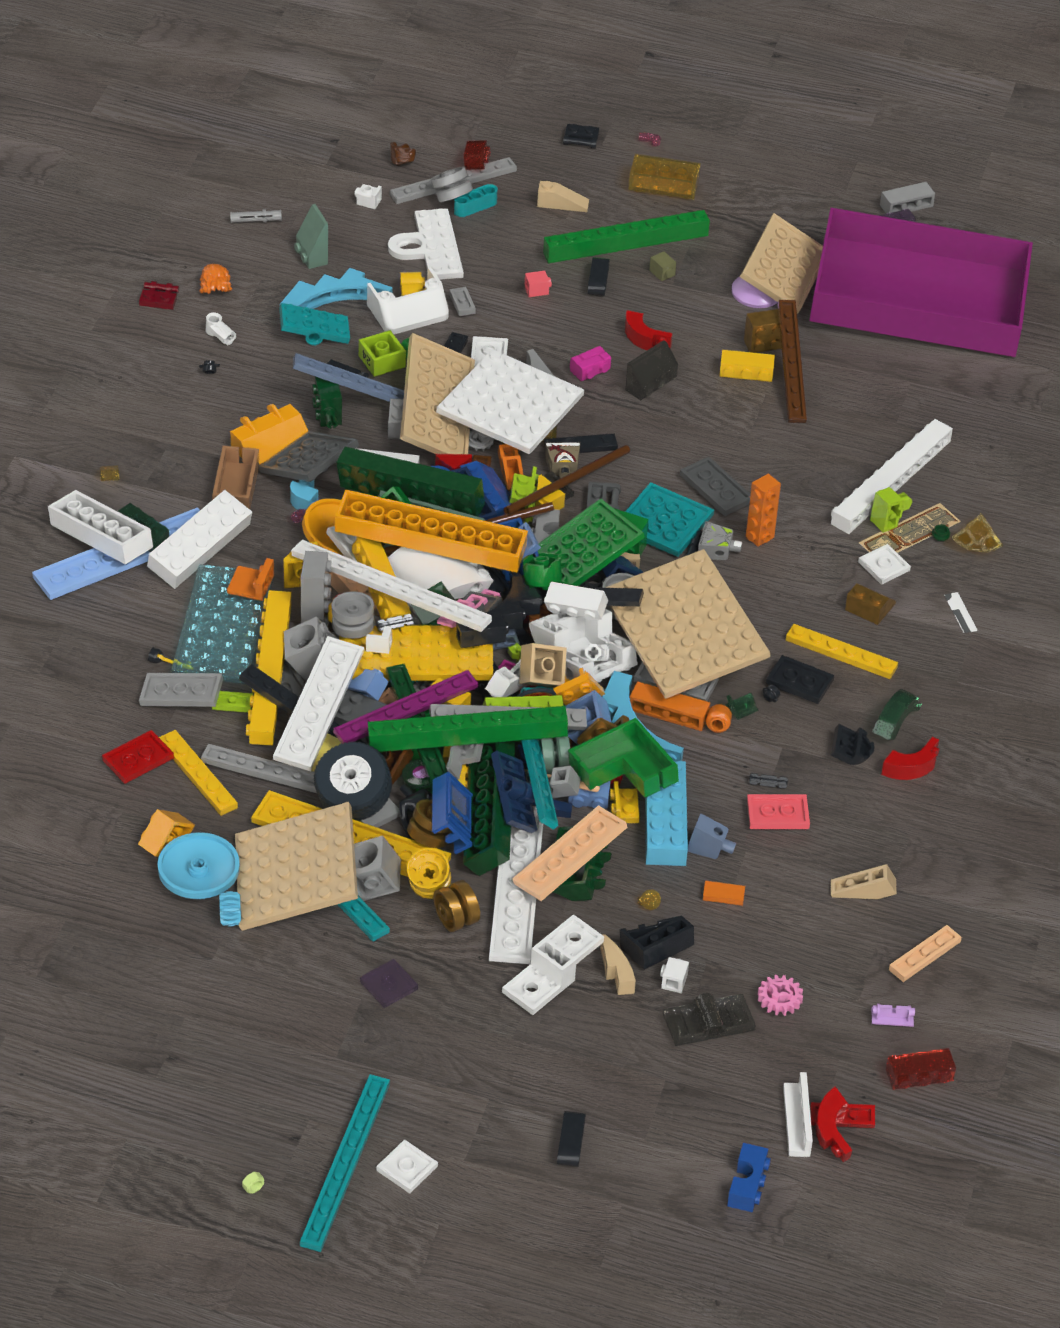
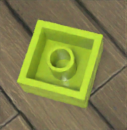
[358,330,406,377]

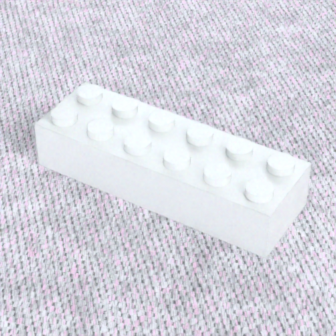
[48,490,153,564]
[147,490,252,589]

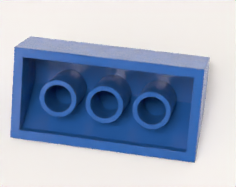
[460,461,521,517]

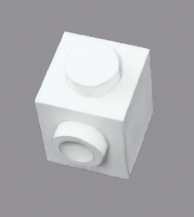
[660,957,689,993]

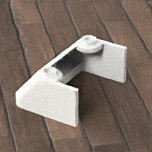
[367,267,449,334]

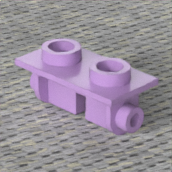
[871,1003,915,1027]

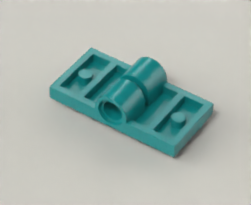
[279,303,350,345]

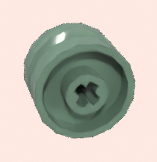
[537,736,570,774]

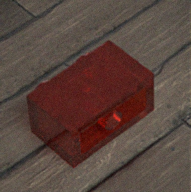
[464,140,491,170]

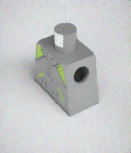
[698,522,742,560]

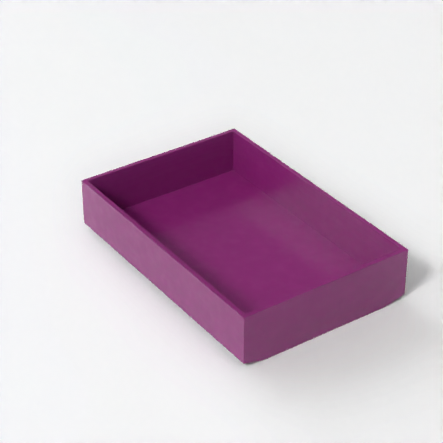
[809,207,1033,357]

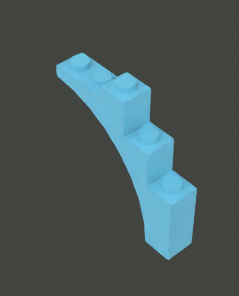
[280,268,392,309]
[602,671,684,761]

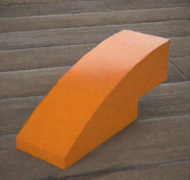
[498,444,524,490]

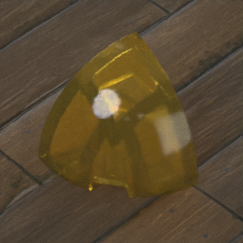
[952,513,1003,552]

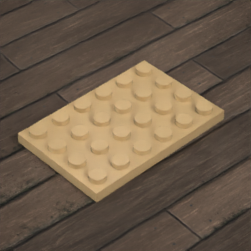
[740,213,823,314]

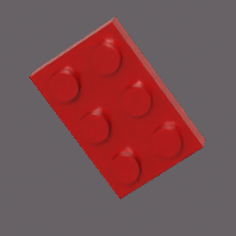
[102,730,174,784]

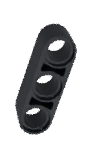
[588,257,610,296]
[557,1111,586,1167]

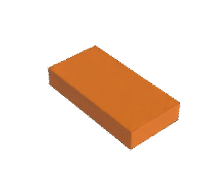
[703,881,745,906]

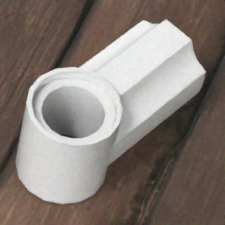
[206,313,236,346]
[585,644,609,661]

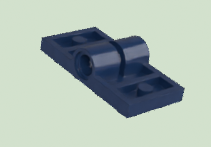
[491,751,537,834]

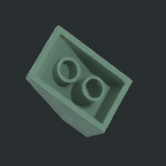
[294,204,328,269]

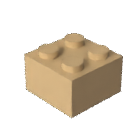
[519,643,567,688]

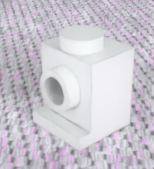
[355,184,382,209]

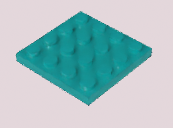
[625,482,714,557]

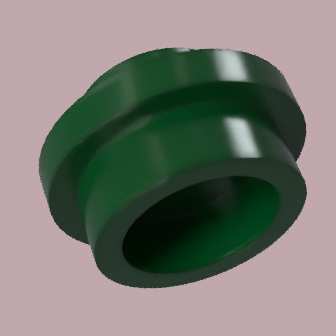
[932,524,950,541]

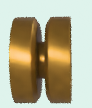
[407,799,458,848]
[433,880,480,932]

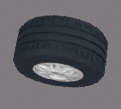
[314,742,392,820]

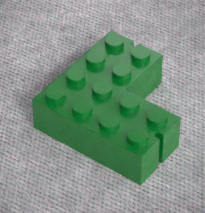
[568,718,679,798]

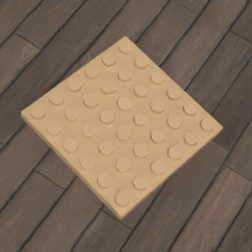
[235,802,358,931]

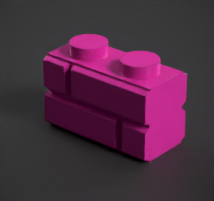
[570,346,611,381]

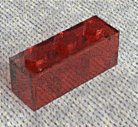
[886,1048,956,1089]

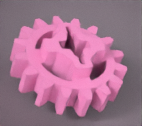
[758,975,803,1016]

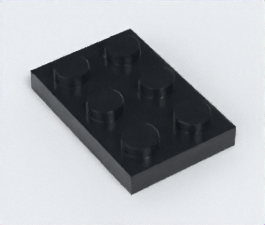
[766,655,834,704]

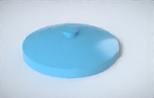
[158,833,240,899]

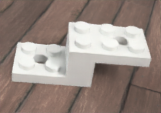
[502,914,604,1015]

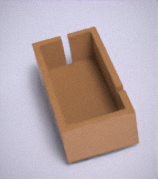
[212,446,259,510]

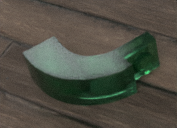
[872,689,922,740]

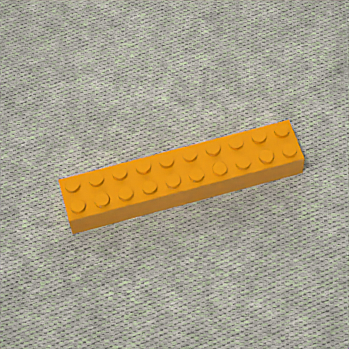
[335,490,528,573]

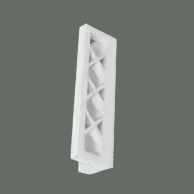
[783,1072,813,1157]

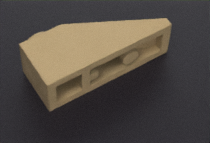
[537,181,589,212]
[831,864,897,899]

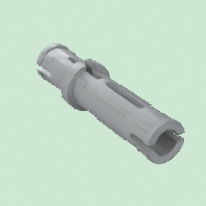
[230,209,282,223]

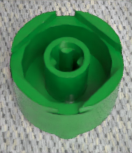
[523,552,562,590]

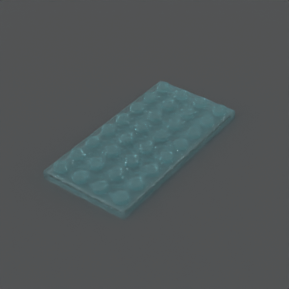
[171,564,274,684]

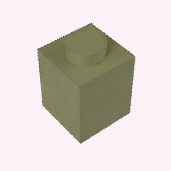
[649,252,676,281]

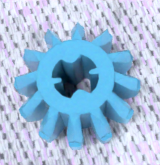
[219,891,241,926]

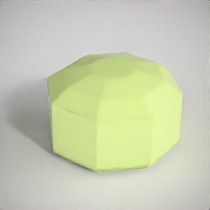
[242,1172,264,1193]

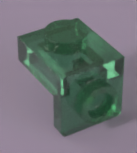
[726,693,759,720]

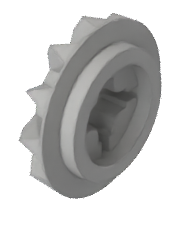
[469,430,494,451]

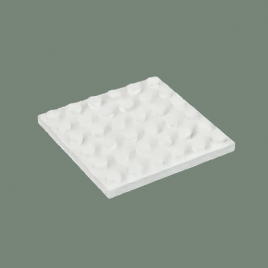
[436,349,584,454]

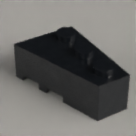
[620,915,694,970]

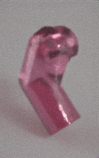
[639,133,661,146]
[291,509,306,523]

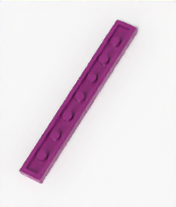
[333,670,478,744]

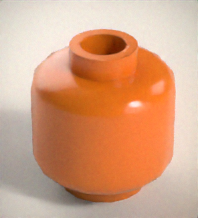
[706,704,732,733]

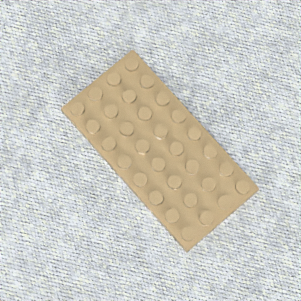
[400,333,475,454]

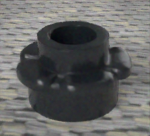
[762,684,780,702]

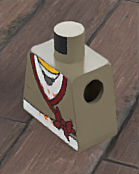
[545,443,580,478]

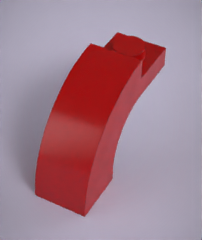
[625,310,673,352]
[881,736,940,780]
[815,1086,852,1162]

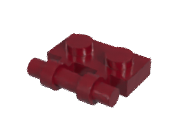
[139,281,179,310]

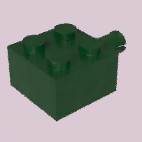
[312,376,342,429]

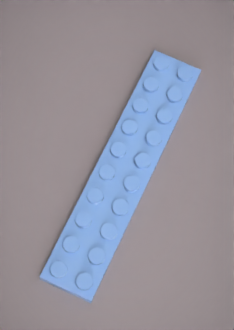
[32,507,200,600]

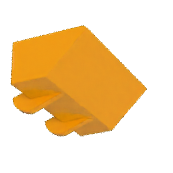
[230,404,308,464]

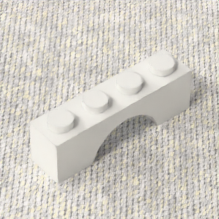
[485,659,527,697]

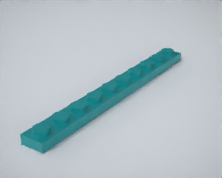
[300,1074,390,1252]

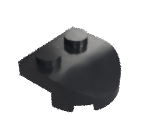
[831,724,875,765]

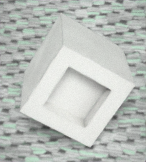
[366,626,392,654]

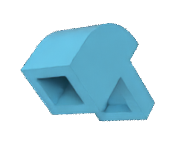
[290,480,318,513]

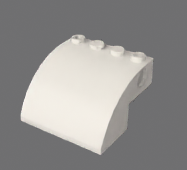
[388,547,494,617]
[529,609,638,682]

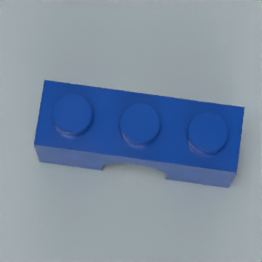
[727,1143,771,1212]

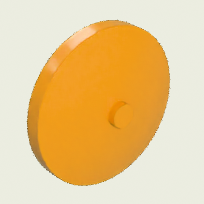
[302,499,345,557]

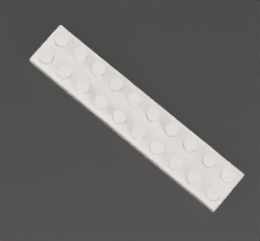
[489,806,543,964]

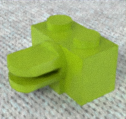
[870,487,912,533]

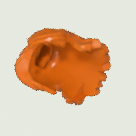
[199,264,232,294]

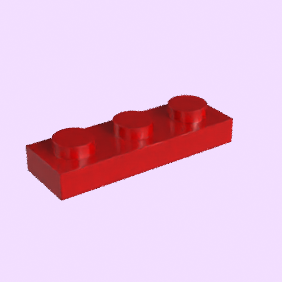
[810,1102,875,1128]

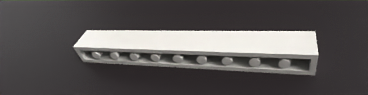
[831,419,953,534]

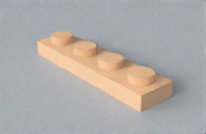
[889,925,962,982]

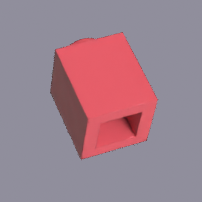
[524,271,552,297]

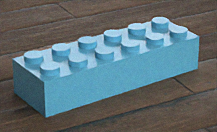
[645,761,688,866]

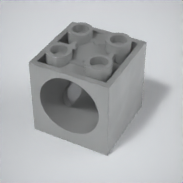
[284,616,337,681]
[354,836,401,901]

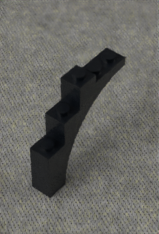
[456,570,543,648]

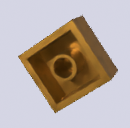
[744,309,782,353]

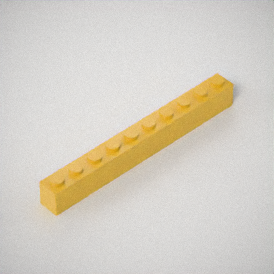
[246,590,292,745]

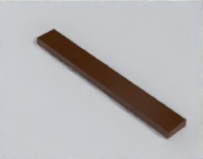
[778,300,807,423]

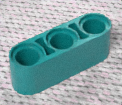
[454,184,498,217]

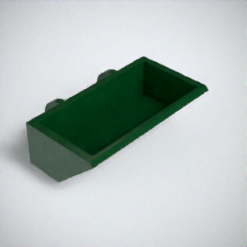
[553,826,612,901]

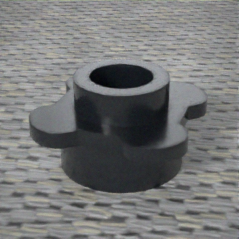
[199,360,220,374]

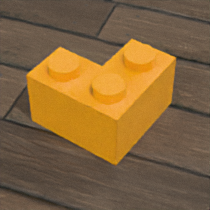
[138,809,195,857]

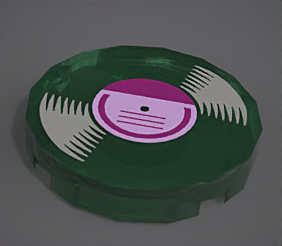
[402,758,432,790]

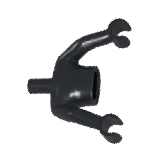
[399,784,432,839]

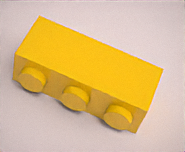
[719,350,775,382]

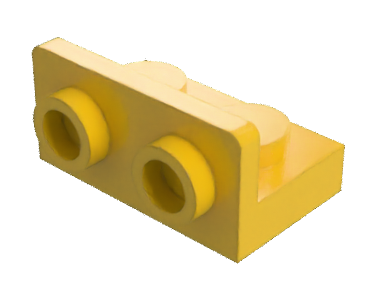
[610,781,640,823]

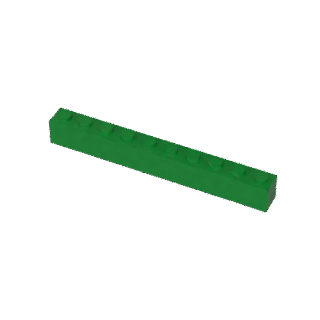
[543,210,710,264]
[368,706,568,752]

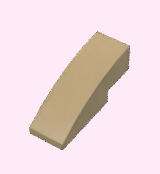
[600,935,636,995]

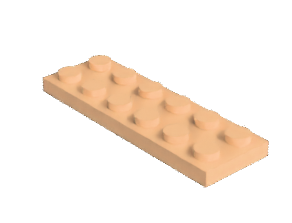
[512,805,628,901]

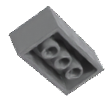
[301,550,332,626]

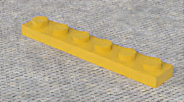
[786,624,898,679]
[159,730,238,816]

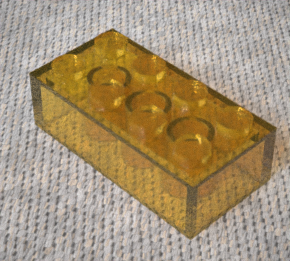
[629,154,701,199]

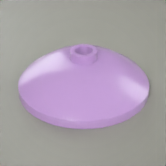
[732,276,778,308]

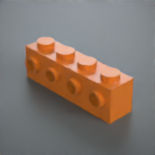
[746,473,781,547]

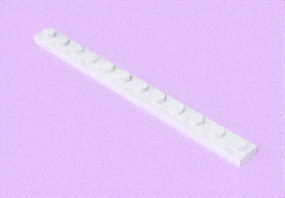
[291,540,492,632]

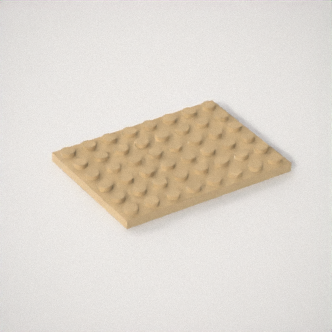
[605,549,770,699]

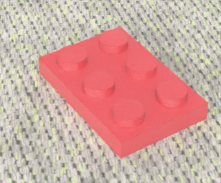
[747,794,810,829]

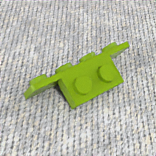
[509,466,539,524]

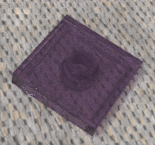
[360,959,418,1008]

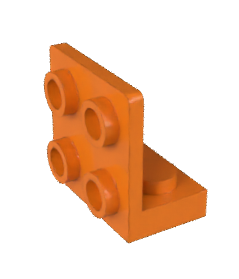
[227,558,274,601]

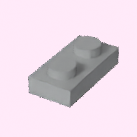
[449,287,476,316]

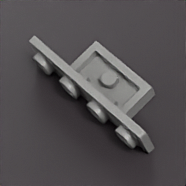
[446,743,484,780]

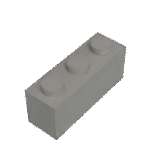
[880,182,935,217]

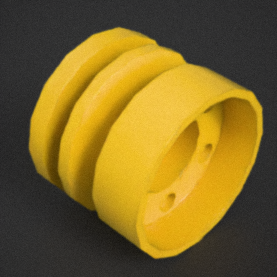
[407,848,451,899]

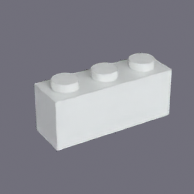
[544,582,608,620]

